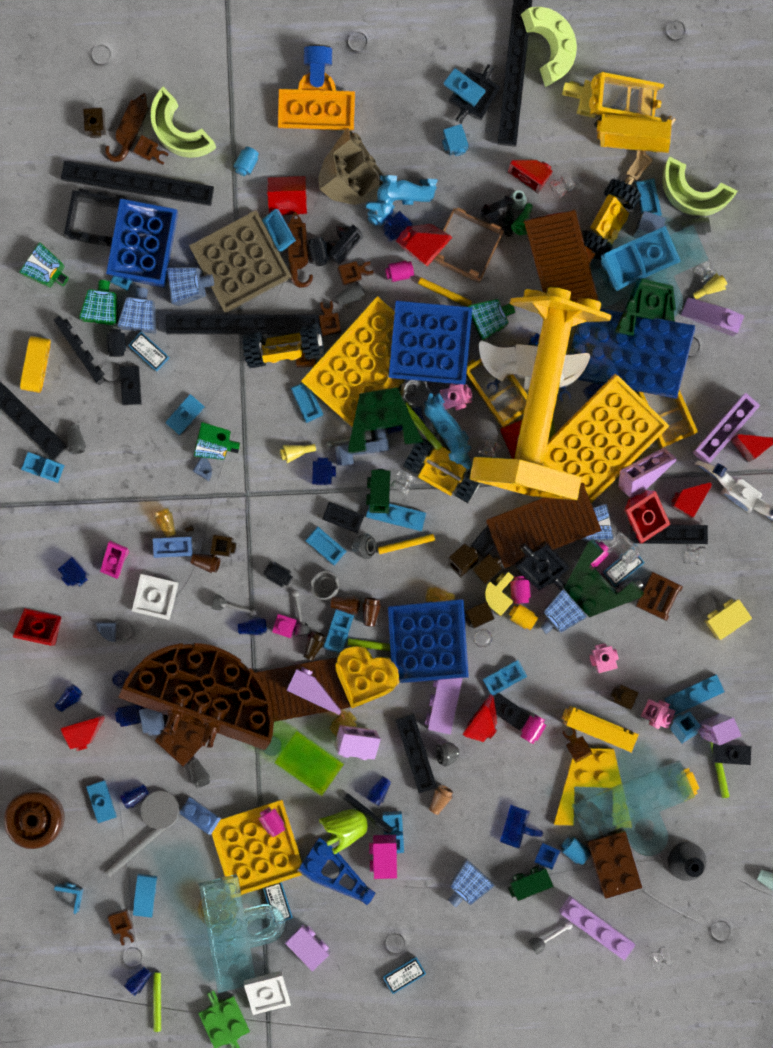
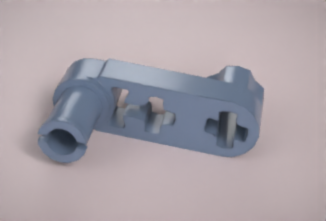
[335,428,390,466]

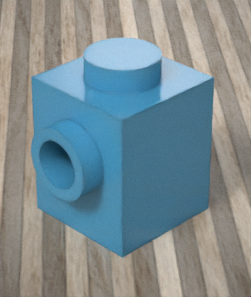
[442,124,469,156]
[670,711,701,744]

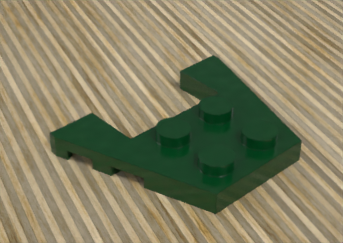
[615,279,676,336]
[348,387,423,454]
[564,539,644,618]

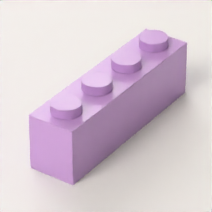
[692,393,760,464]
[425,678,463,735]
[698,713,742,745]
[559,895,636,961]

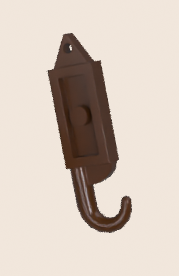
[105,93,149,162]
[287,212,313,288]

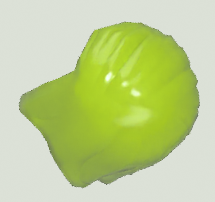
[319,809,368,854]

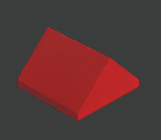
[267,176,307,215]
[731,434,773,462]
[13,608,62,646]

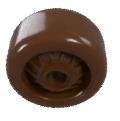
[4,789,65,849]

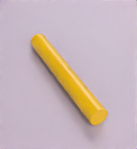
[418,277,472,307]
[378,533,435,555]

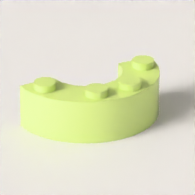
[521,7,577,87]
[151,86,216,158]
[662,156,738,216]

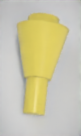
[692,273,727,300]
[280,444,316,463]

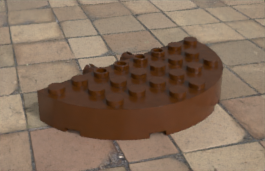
[118,643,274,750]

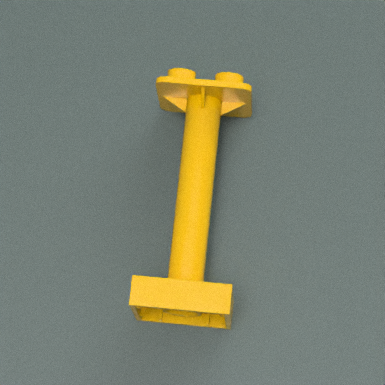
[469,287,611,500]

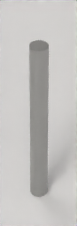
[105,829,165,877]

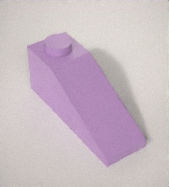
[681,297,744,337]
[618,448,677,498]
[287,667,341,715]

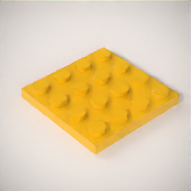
[212,799,303,898]

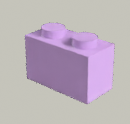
[334,725,381,760]
[285,924,330,972]

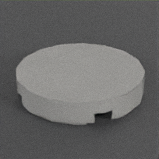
[141,791,180,830]

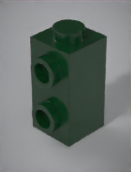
[366,469,391,514]
[508,865,554,901]

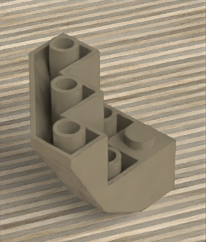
[318,128,384,205]

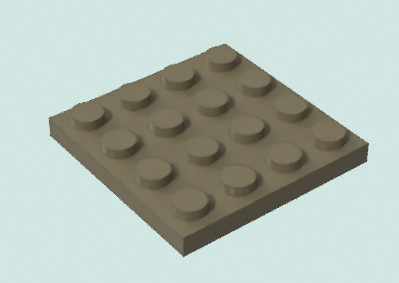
[189,210,292,313]

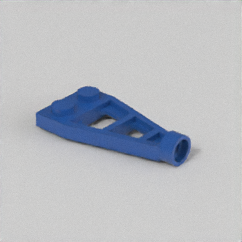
[297,838,376,905]

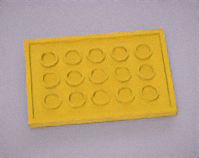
[301,296,406,428]
[543,373,669,503]

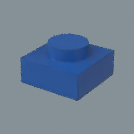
[535,843,560,870]

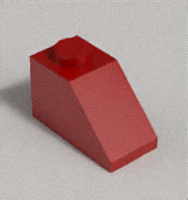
[671,482,713,518]

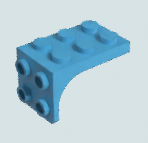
[601,226,681,291]

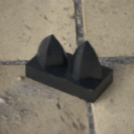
[326,224,364,265]

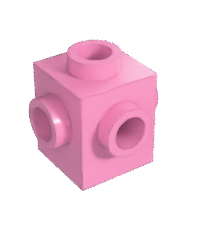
[440,384,472,411]
[589,643,619,673]
[641,699,676,729]

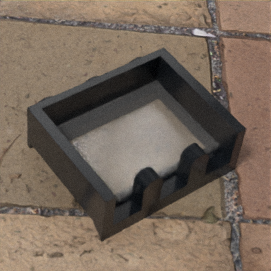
[64,188,127,247]

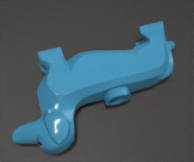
[365,175,438,217]
[424,393,472,469]

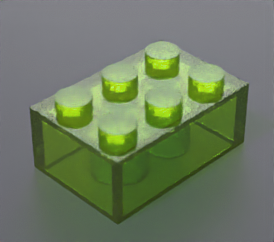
[274,729,345,796]

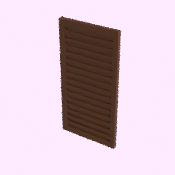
[524,209,599,303]
[486,482,602,568]
[255,657,363,722]

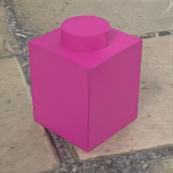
[272,614,297,638]

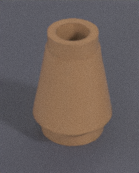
[429,785,453,815]

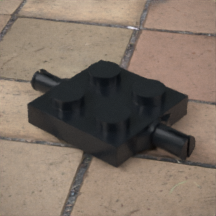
[449,64,501,124]
[515,541,570,591]

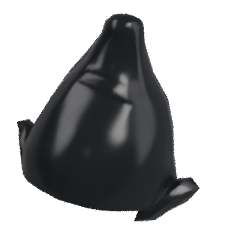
[481,195,515,237]

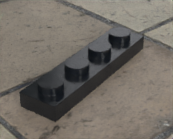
[54,316,105,385]
[630,525,708,544]
[395,713,437,793]

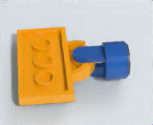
[278,44,355,131]

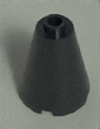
[668,842,707,881]

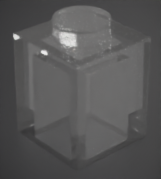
[608,532,640,565]

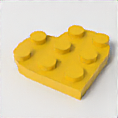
[335,646,399,708]

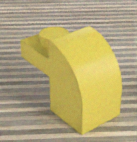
[562,79,596,118]
[484,572,514,616]

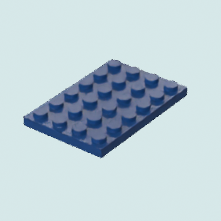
[569,309,695,399]

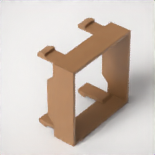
[433,207,504,283]

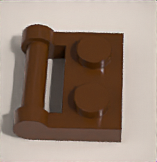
[635,572,683,621]

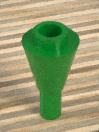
[511,203,533,235]

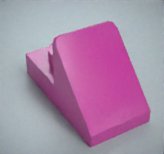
[100,541,130,579]

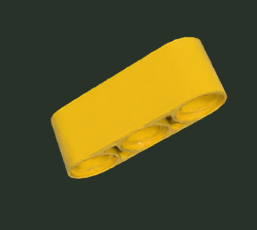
[20,336,51,393]

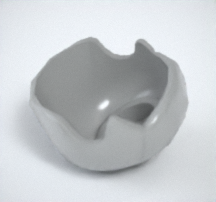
[401,380,431,407]
[310,570,339,600]

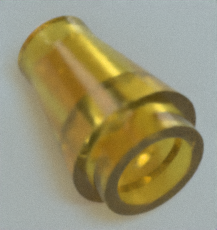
[154,508,176,538]
[425,586,455,603]

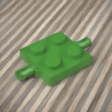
[198,990,250,1048]

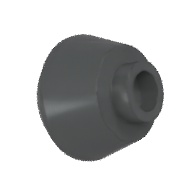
[352,533,376,559]
[436,740,459,767]

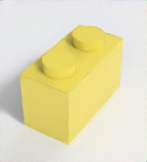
[704,599,752,640]

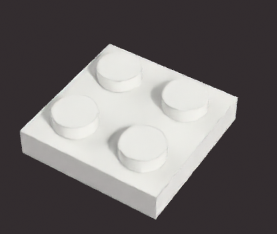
[132,574,179,620]
[244,971,291,1015]

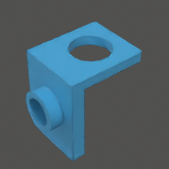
[54,882,83,914]

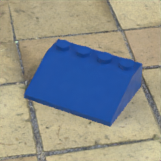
[106,199,178,288]

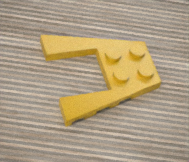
[554,748,632,827]

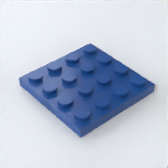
[389,301,472,385]
[388,600,469,683]

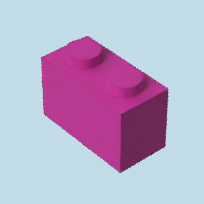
[369,835,397,879]

